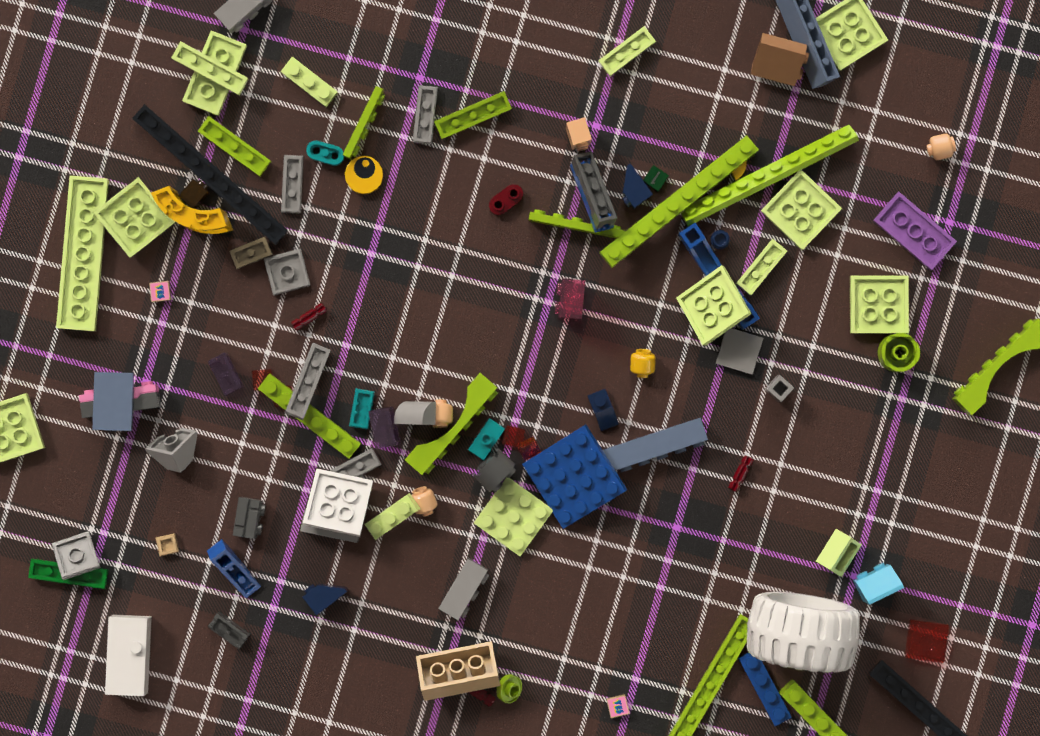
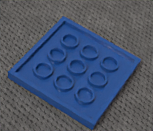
[522,424,627,529]

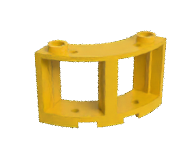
[151,186,233,234]

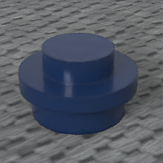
[710,230,730,249]

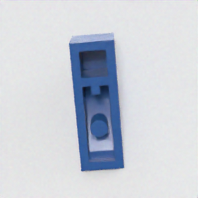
[207,539,261,598]

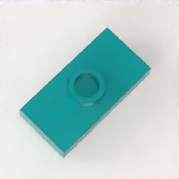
[349,388,375,429]
[468,418,505,460]

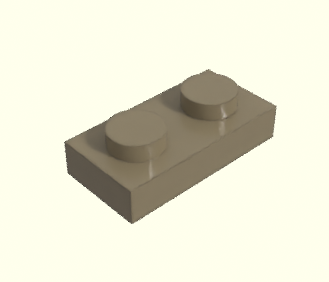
[229,237,273,269]

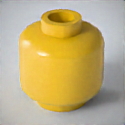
[630,349,656,378]

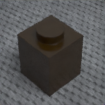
[178,179,210,209]

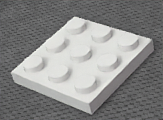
[303,469,373,537]

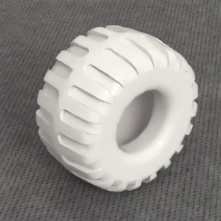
[747,592,860,673]

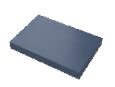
[92,372,134,431]

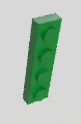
[28,558,109,589]

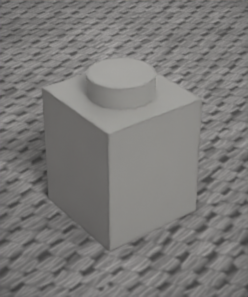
[764,375,794,402]

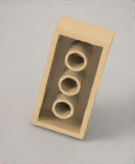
[416,641,500,701]

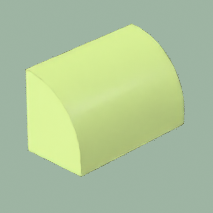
[816,529,862,577]

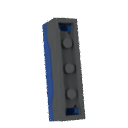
[570,151,617,233]

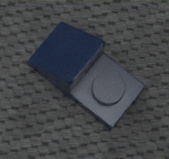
[587,389,619,431]

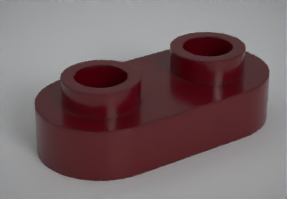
[489,184,523,215]

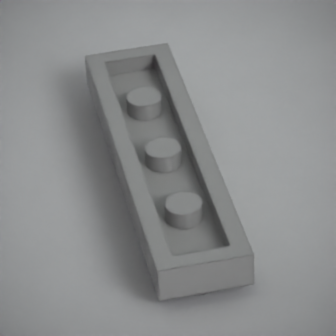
[285,343,330,420]

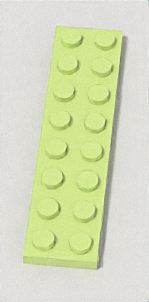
[56,176,109,331]

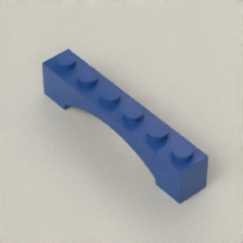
[678,223,760,330]

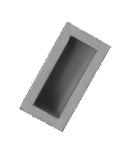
[394,401,436,425]

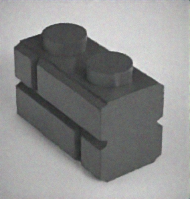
[233,497,266,539]

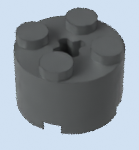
[472,448,516,492]

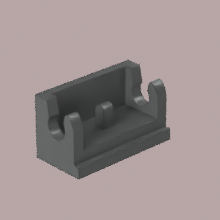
[208,612,250,649]

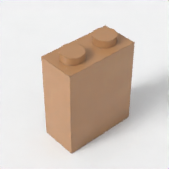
[751,33,809,86]

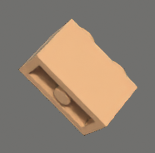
[566,117,592,152]

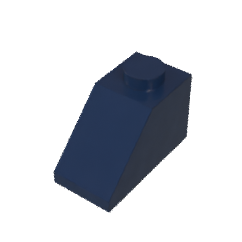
[622,163,653,210]
[303,584,348,615]

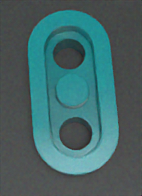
[306,141,344,166]

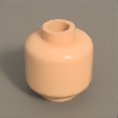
[926,133,956,160]
[433,399,453,428]
[412,486,437,516]

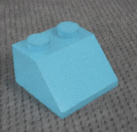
[853,563,904,605]

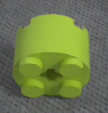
[878,333,920,372]

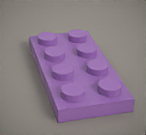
[873,191,957,271]

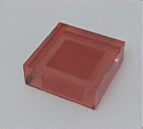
[502,425,525,448]
[516,436,541,461]

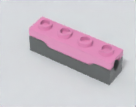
[79,381,162,418]

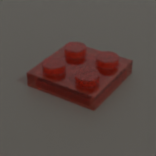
[905,619,949,663]

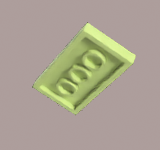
[182,31,247,116]

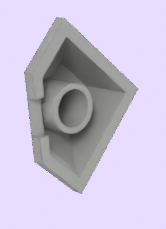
[145,428,198,473]

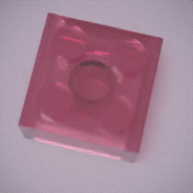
[555,278,585,321]

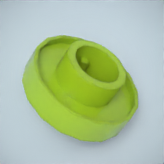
[496,674,522,704]

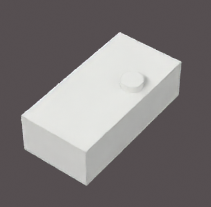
[105,615,151,696]

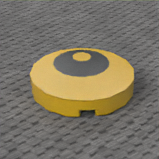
[345,156,383,194]

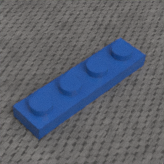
[738,652,792,726]

